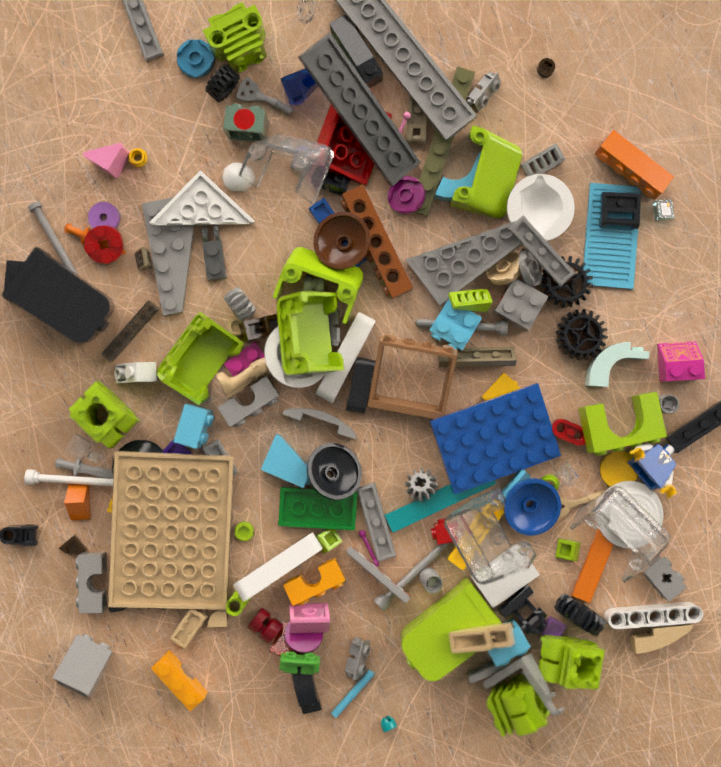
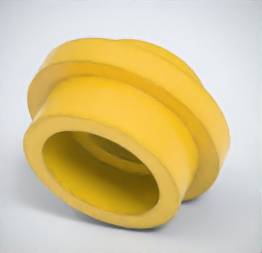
[128,148,148,168]

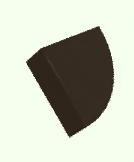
[59,535,87,554]

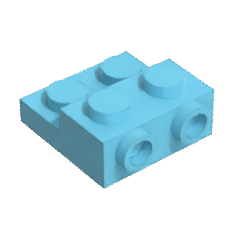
[429,299,482,351]

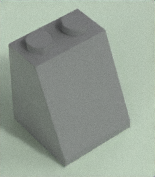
[53,634,113,699]

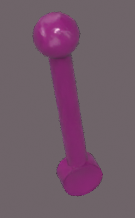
[358,530,380,567]

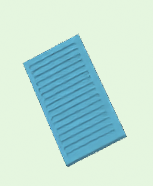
[583,183,641,290]

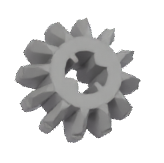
[224,287,255,321]
[405,468,438,502]

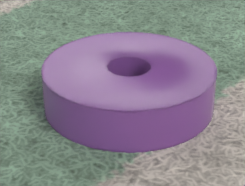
[88,202,120,228]

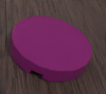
[387,176,425,215]
[284,621,323,654]

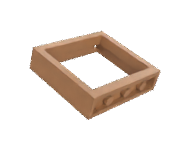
[367,334,457,419]

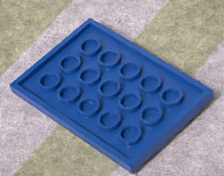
[429,383,561,494]

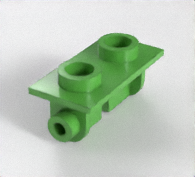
[279,652,320,675]

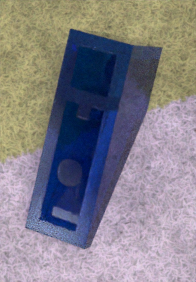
[280,68,318,105]

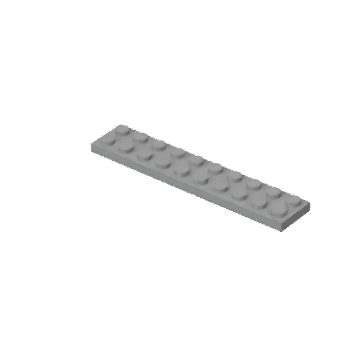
[335,0,477,141]

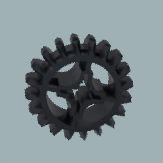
[540,256,593,308]
[555,309,608,361]
[554,594,606,636]

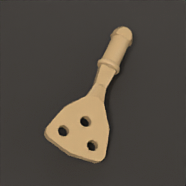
[557,490,605,521]

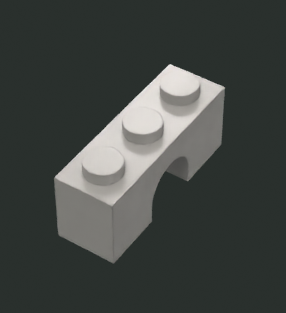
[218,376,280,428]
[75,552,107,613]

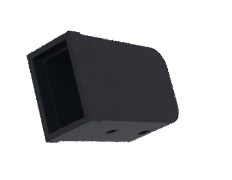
[1,246,114,343]

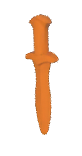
[64,223,126,255]

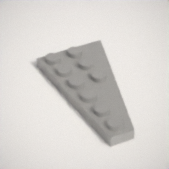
[142,197,194,316]

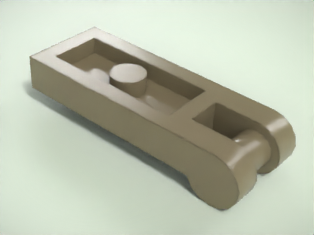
[406,95,427,145]

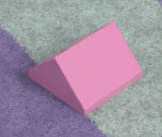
[83,143,130,179]
[289,603,330,633]

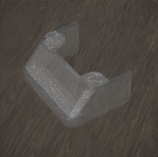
[238,133,333,204]
[570,486,670,583]

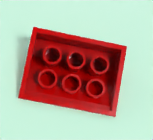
[309,105,392,186]

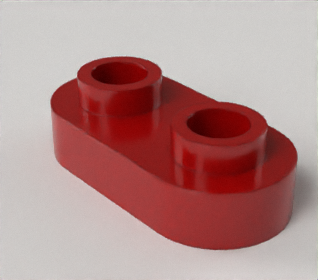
[551,419,586,446]

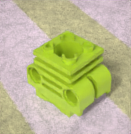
[202,2,267,73]
[69,380,141,449]
[539,635,605,689]
[487,673,550,737]

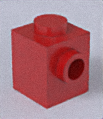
[431,518,461,545]

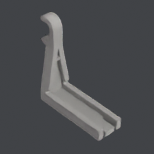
[482,653,565,716]

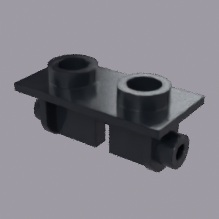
[309,167,351,196]

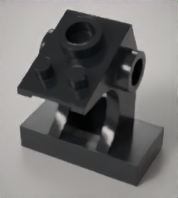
[498,584,547,635]

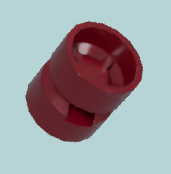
[247,607,283,644]

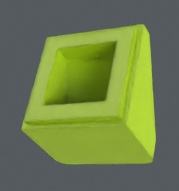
[316,529,342,554]
[555,538,581,561]

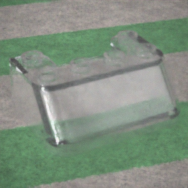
[444,487,537,585]

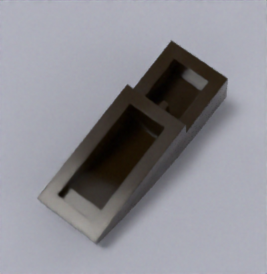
[239,314,278,342]

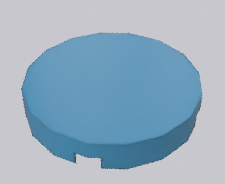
[177,39,215,78]

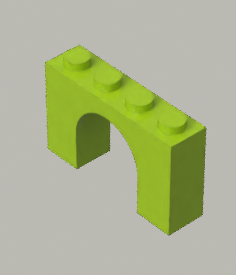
[578,391,667,456]

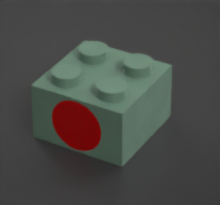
[223,104,268,143]

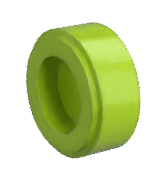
[234,521,254,541]

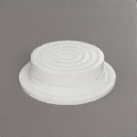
[507,174,575,241]
[264,326,326,388]
[596,481,663,548]

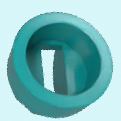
[380,716,397,733]

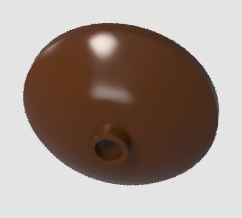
[313,212,371,270]

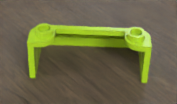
[450,125,522,219]

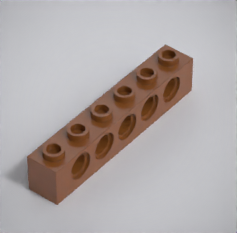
[341,184,413,300]

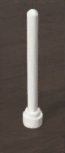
[24,470,114,487]

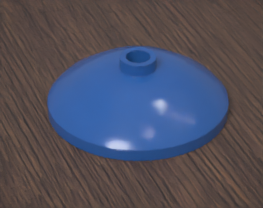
[504,478,561,536]

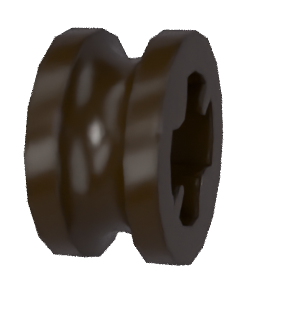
[537,58,555,78]

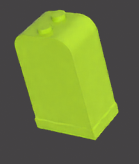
[400,576,502,681]

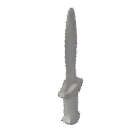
[55,457,114,479]

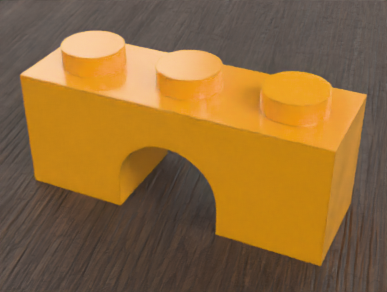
[283,557,346,606]
[151,650,208,712]

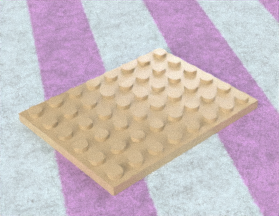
[108,451,234,610]

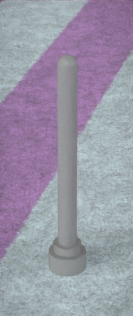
[415,319,508,336]
[374,543,447,611]

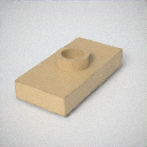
[169,609,207,649]

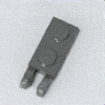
[201,225,227,281]

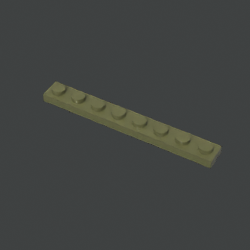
[414,66,475,217]

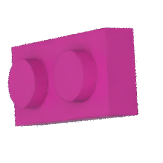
[224,342,265,377]

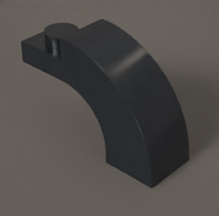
[289,650,322,714]

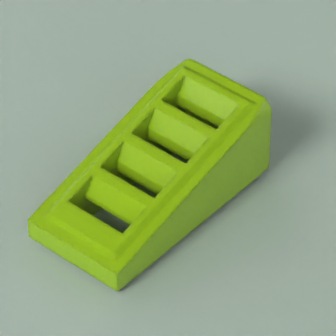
[448,289,493,312]

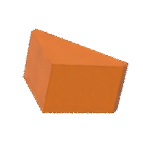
[64,484,91,520]

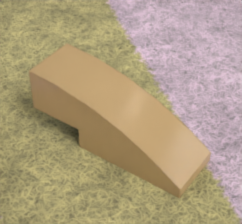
[449,623,515,653]
[629,624,692,654]

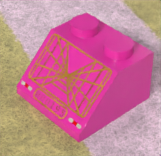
[657,341,705,382]

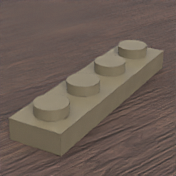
[438,347,516,367]

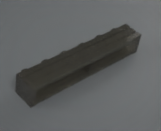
[101,300,160,362]

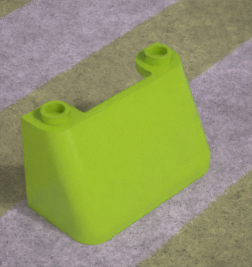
[277,291,344,375]
[156,312,244,405]

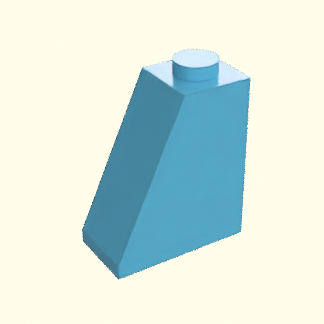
[261,434,310,488]

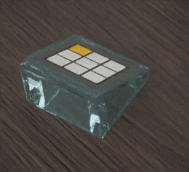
[653,200,675,221]

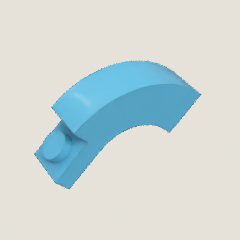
[434,152,481,201]

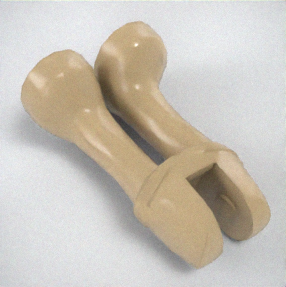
[216,358,271,399]

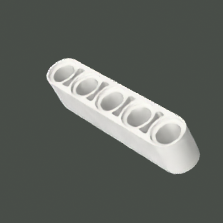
[315,312,376,403]
[233,532,323,602]
[604,602,703,629]

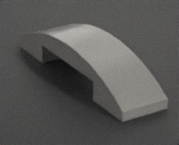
[282,408,357,439]

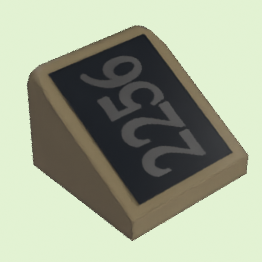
[135,247,152,271]

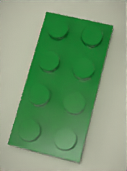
[278,487,357,531]

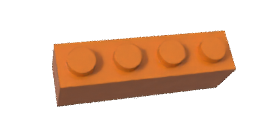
[594,130,674,200]

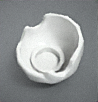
[222,163,254,192]

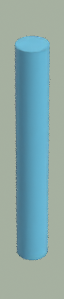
[331,669,375,718]

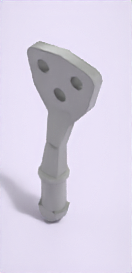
[237,77,294,115]

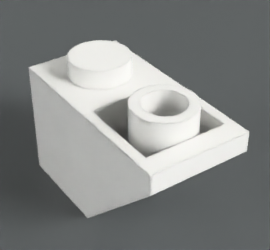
[114,362,157,384]

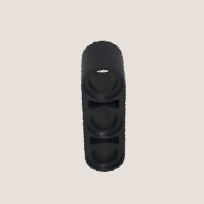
[346,357,376,414]

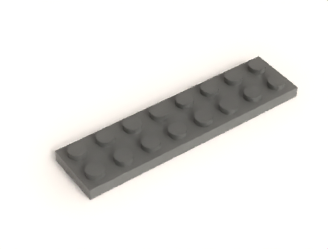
[298,32,421,186]

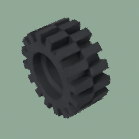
[205,65,240,102]

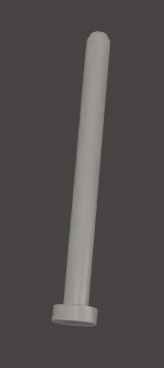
[28,201,79,275]

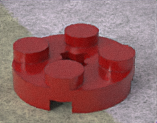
[84,225,124,264]

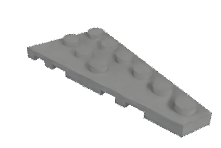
[405,221,521,305]

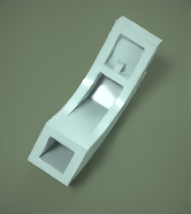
[585,342,650,387]

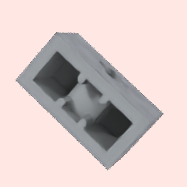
[639,554,687,602]

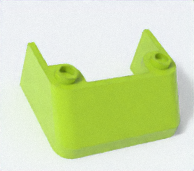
[272,247,364,325]

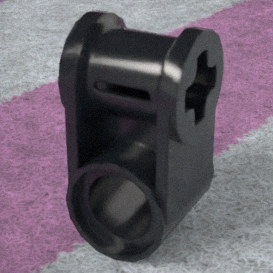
[0,524,39,546]

